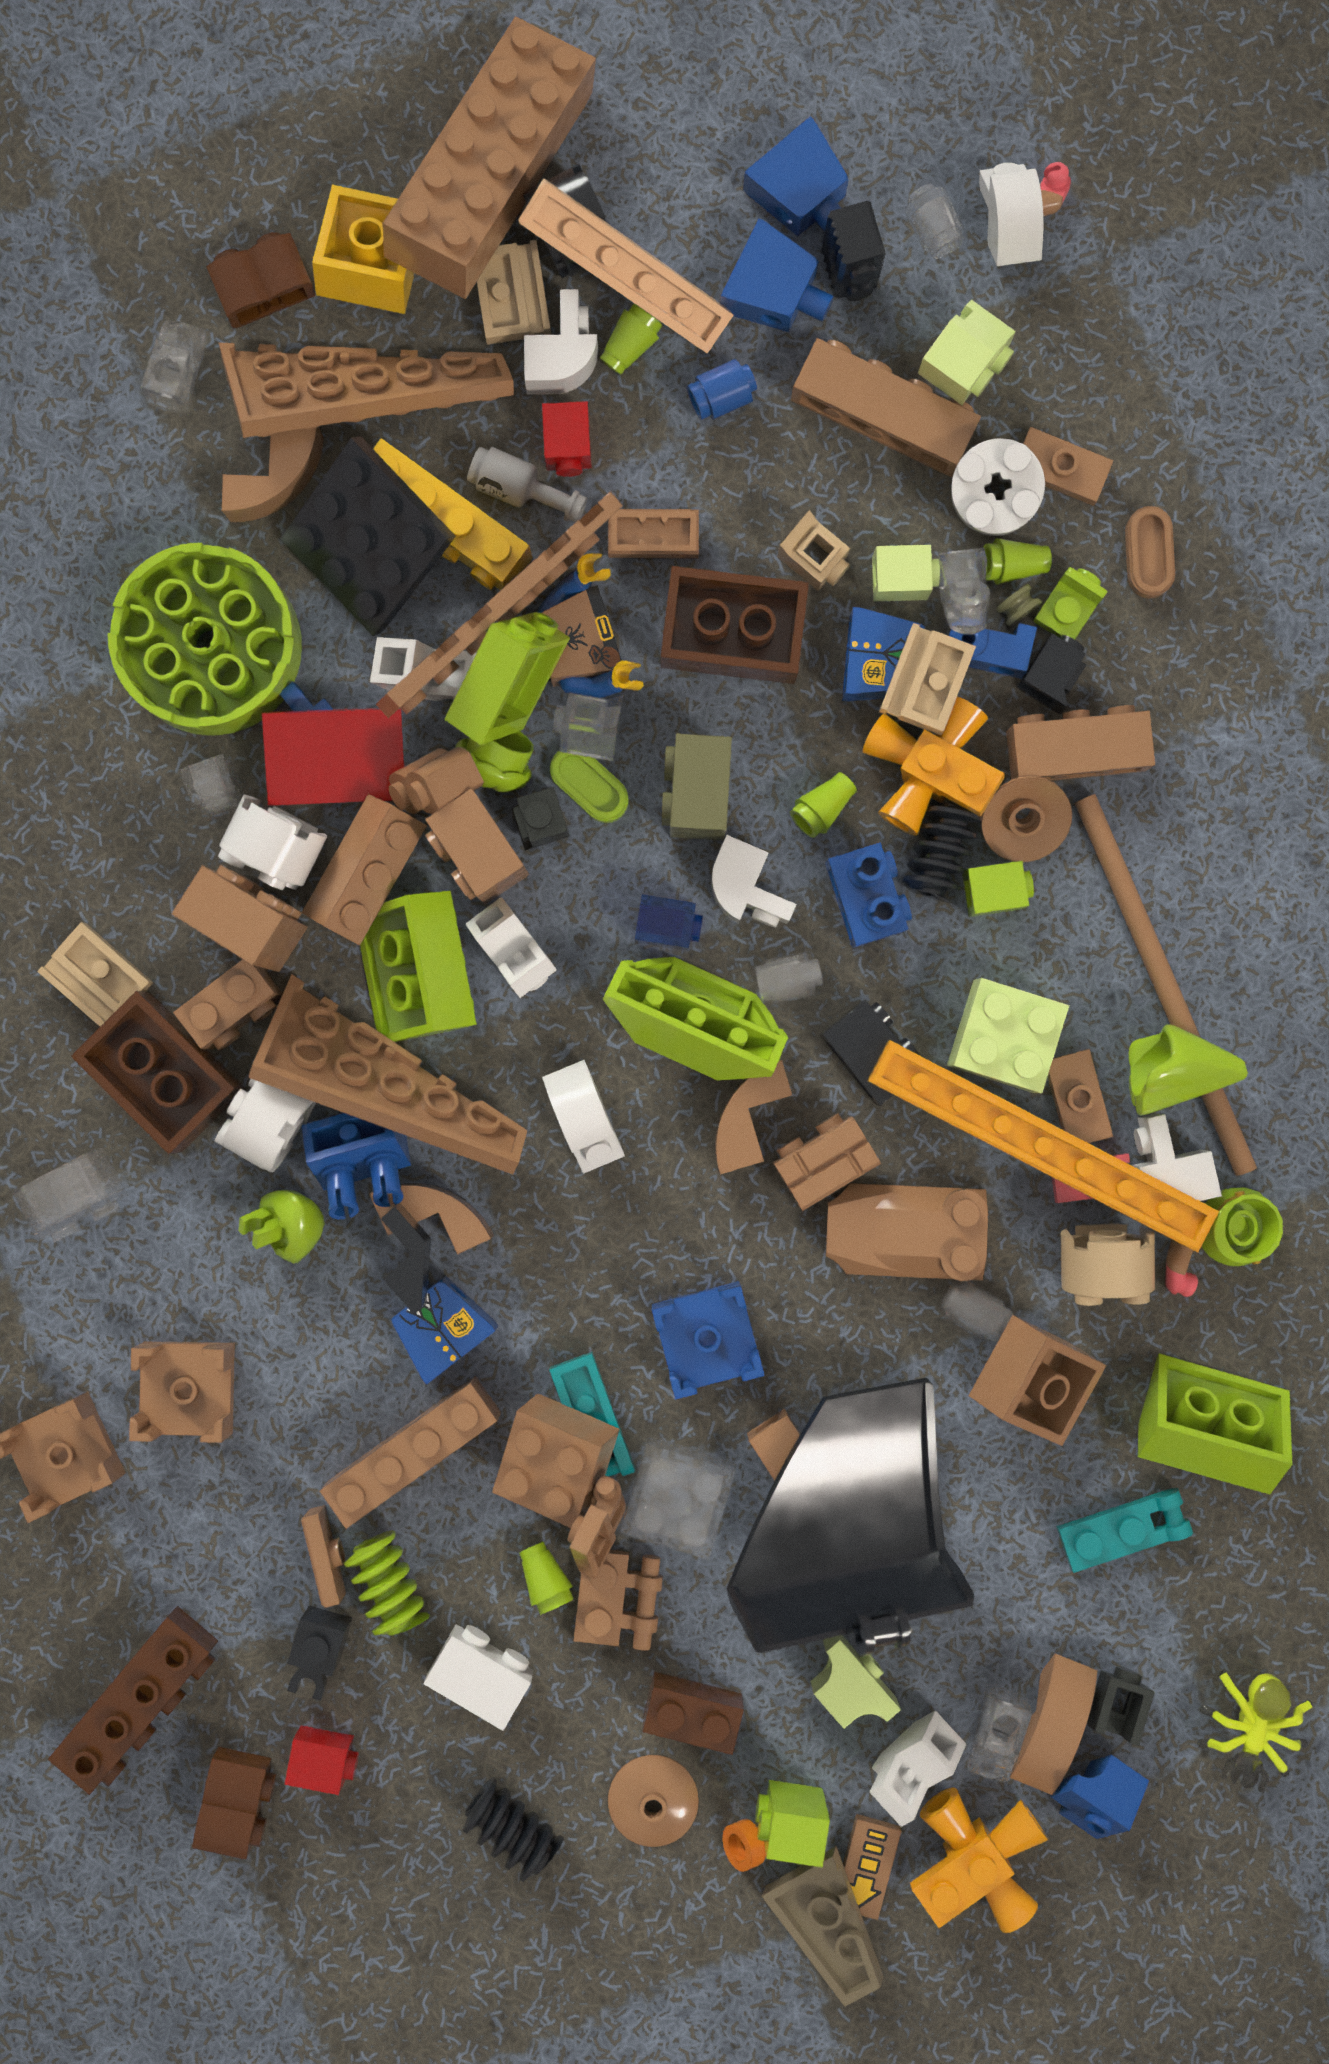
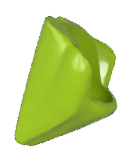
[1128,1024,1248,1116]

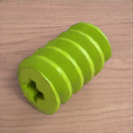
[344,1530,430,1636]

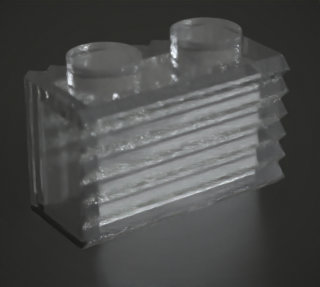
[12,1148,129,1243]

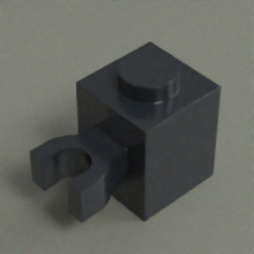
[287,1605,353,1701]

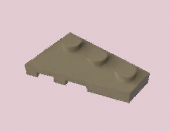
[762,1846,884,2007]

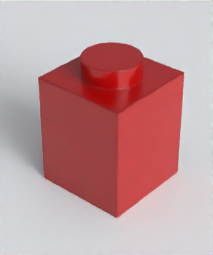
[542,401,592,477]
[284,1725,359,1795]

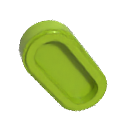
[550,746,629,823]

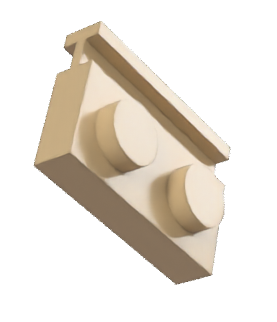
[477,240,551,345]
[879,623,976,735]
[37,922,154,1026]

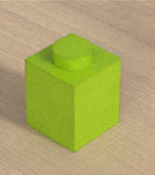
[962,861,1034,917]

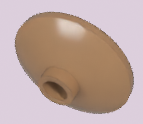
[981,776,1072,862]
[608,1755,699,1847]

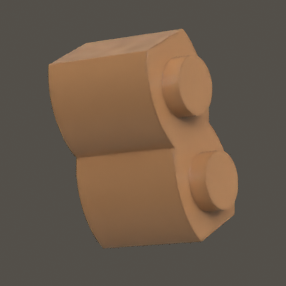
[389,747,484,814]

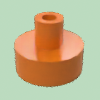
[722,1819,766,1872]

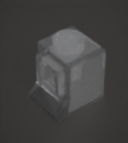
[553,693,623,761]
[179,754,245,821]

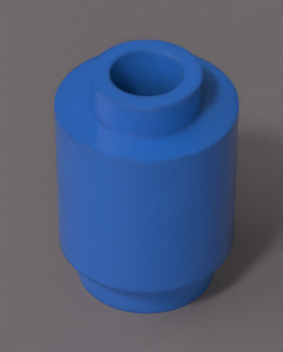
[687,359,757,420]

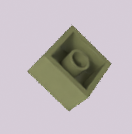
[662,734,732,841]

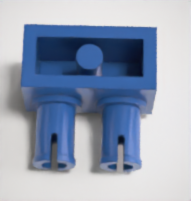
[825,842,912,949]
[301,1113,411,1220]

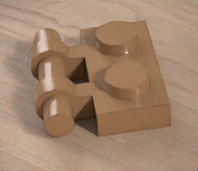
[568,1476,626,1579]
[574,1550,663,1651]

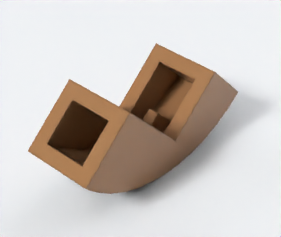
[222,427,324,522]
[715,1060,792,1174]
[369,1183,494,1254]
[1010,1653,1098,1795]

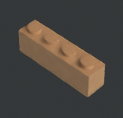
[791,338,981,477]
[320,1376,502,1529]

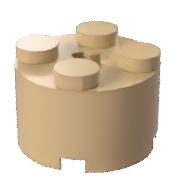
[1061,1224,1155,1306]

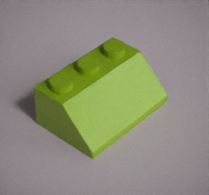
[360,891,477,1042]
[1138,1354,1292,1495]

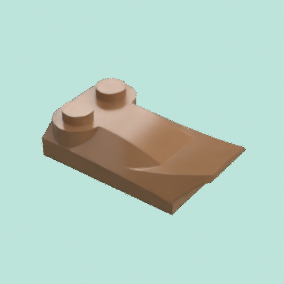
[826,1183,988,1281]

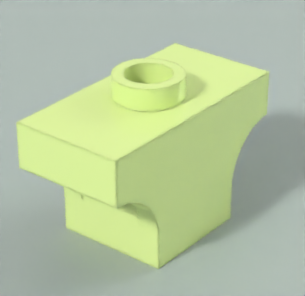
[811,1635,901,1729]

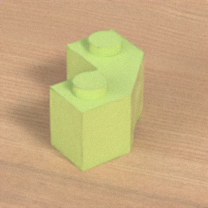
[918,300,1016,405]

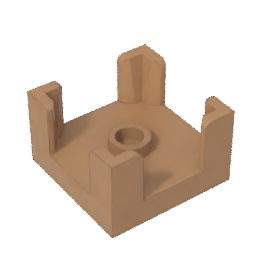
[129,1341,235,1443]
[0,1391,126,1523]

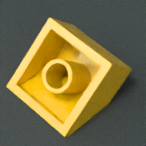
[312,185,414,314]

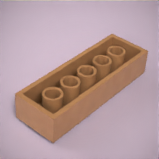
[383,16,596,299]

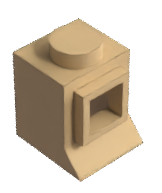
[777,510,850,591]

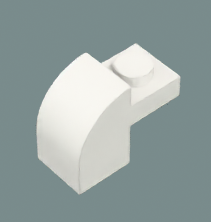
[979,163,1044,266]
[524,289,598,395]
[370,637,476,702]
[711,835,797,928]
[466,897,557,998]
[542,1060,625,1174]
[1131,1114,1222,1201]
[870,1710,966,1827]

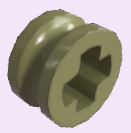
[996,584,1042,627]

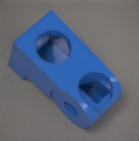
[948,619,1037,679]

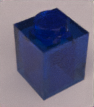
[634,894,703,951]

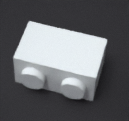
[424,1624,534,1731]

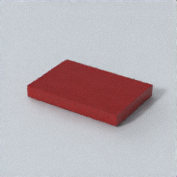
[262,708,404,806]

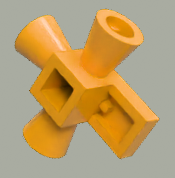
[862,696,1004,836]
[910,1787,1049,1933]

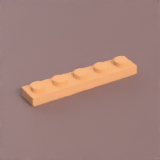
[518,178,733,354]

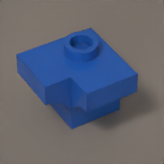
[1051,1755,1149,1839]

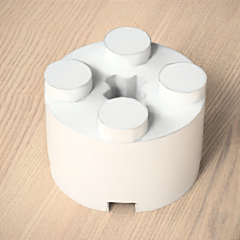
[951,438,1045,536]
[218,795,327,890]
[215,1079,316,1173]

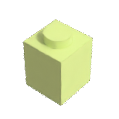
[872,545,940,601]

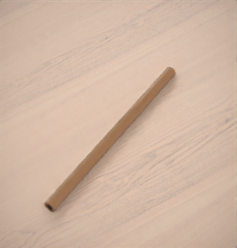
[1074,794,1257,1176]

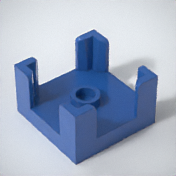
[652,1281,765,1400]

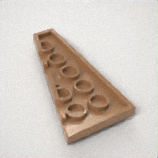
[219,343,514,438]
[376,491,623,718]
[248,974,527,1174]

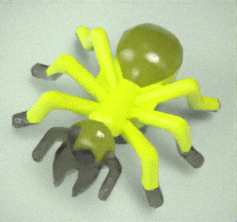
[1197,1670,1313,1793]

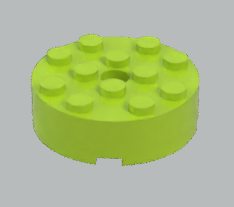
[108,543,302,736]

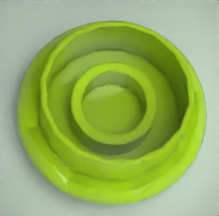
[455,731,534,792]

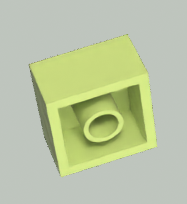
[947,978,1069,1093]

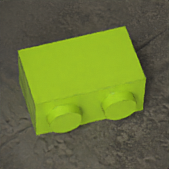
[755,1780,830,1868]

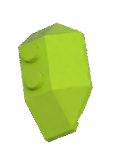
[603,957,788,1081]

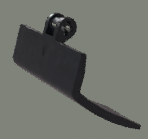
[727,1378,974,1656]

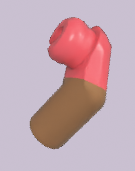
[1040,162,1071,217]
[1165,1240,1198,1297]

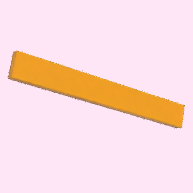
[867,1040,1219,1252]

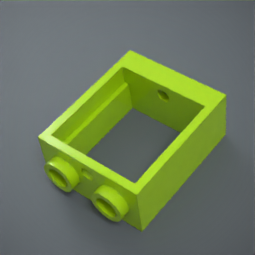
[444,612,570,745]

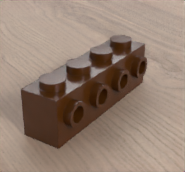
[47,1606,219,1795]

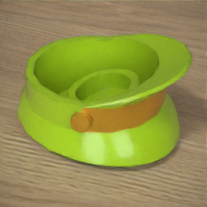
[1202,1187,1283,1266]

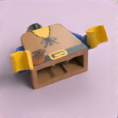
[537,553,643,700]

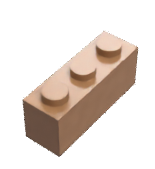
[1006,705,1155,781]
[302,794,426,945]

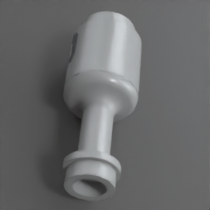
[467,447,588,523]

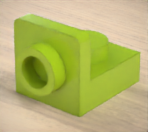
[1033,567,1107,639]

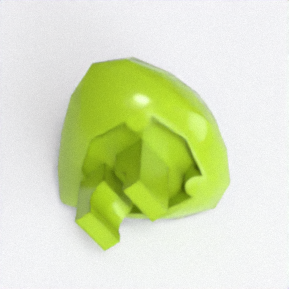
[238,1190,325,1263]

